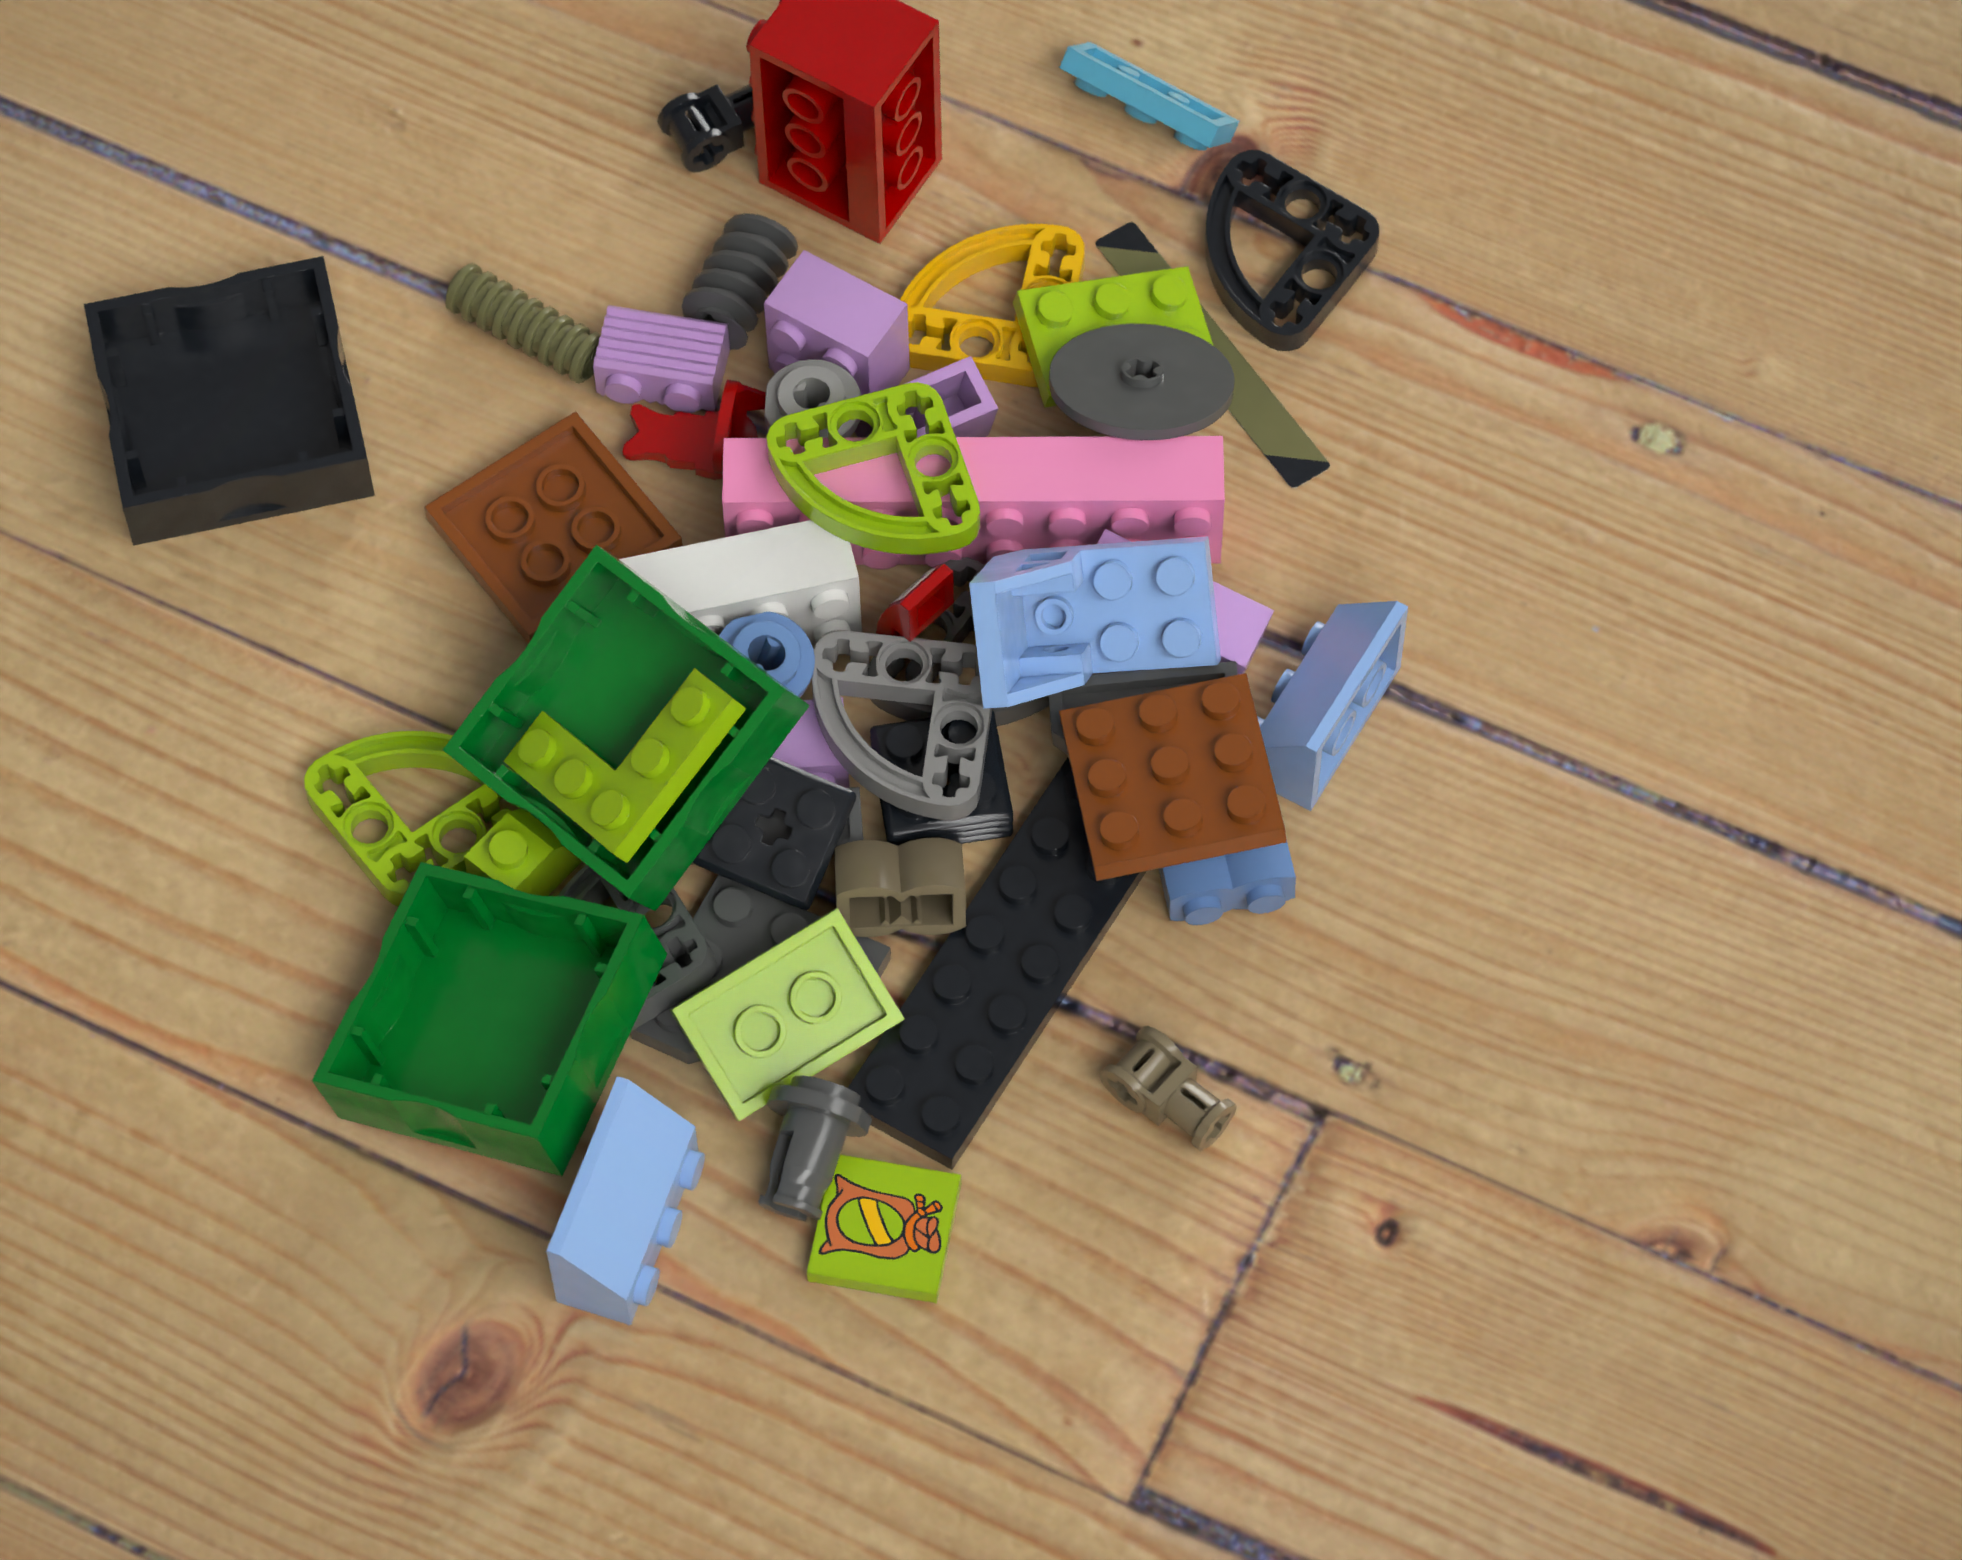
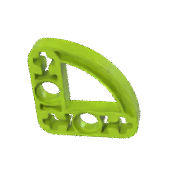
[767,382,980,555]
[304,731,511,906]

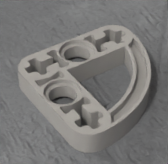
[812,631,992,821]

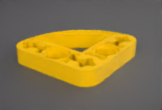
[900,224,1085,387]

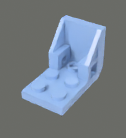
[969,536,1221,709]

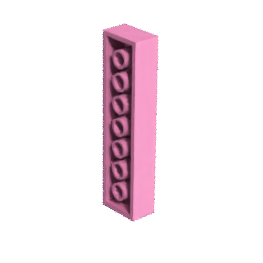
[722,436,1225,569]

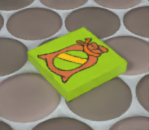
[807,1154,962,1303]

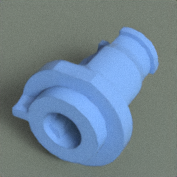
[719,612,815,697]

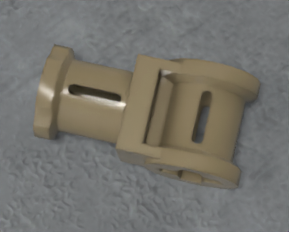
[1100,1026,1237,1151]

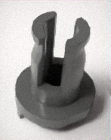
[758,1075,872,1222]

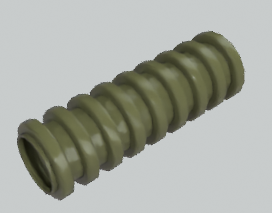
[445,263,601,384]

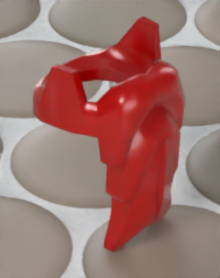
[622,380,766,480]

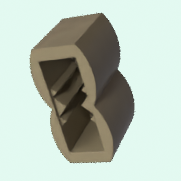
[834,838,966,937]

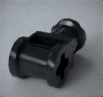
[657,84,755,172]

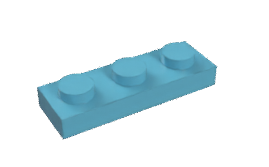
[1059,42,1240,150]

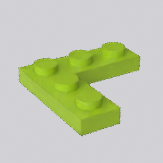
[503,668,747,863]

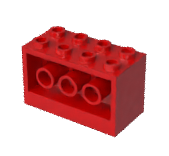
[746,0,942,244]

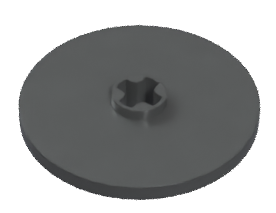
[1049,324,1235,440]

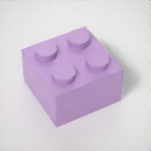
[764,250,910,395]

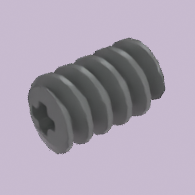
[681,213,798,350]

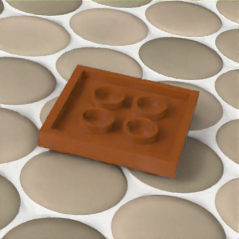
[424,411,683,644]
[1059,673,1287,881]

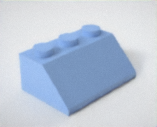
[1257,601,1408,811]
[546,1076,705,1325]

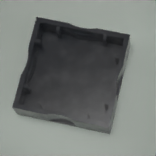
[84,256,375,546]

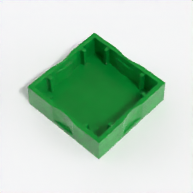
[443,544,810,911]
[312,862,667,1177]

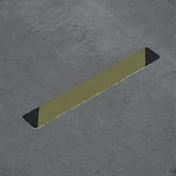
[1096,222,1330,488]

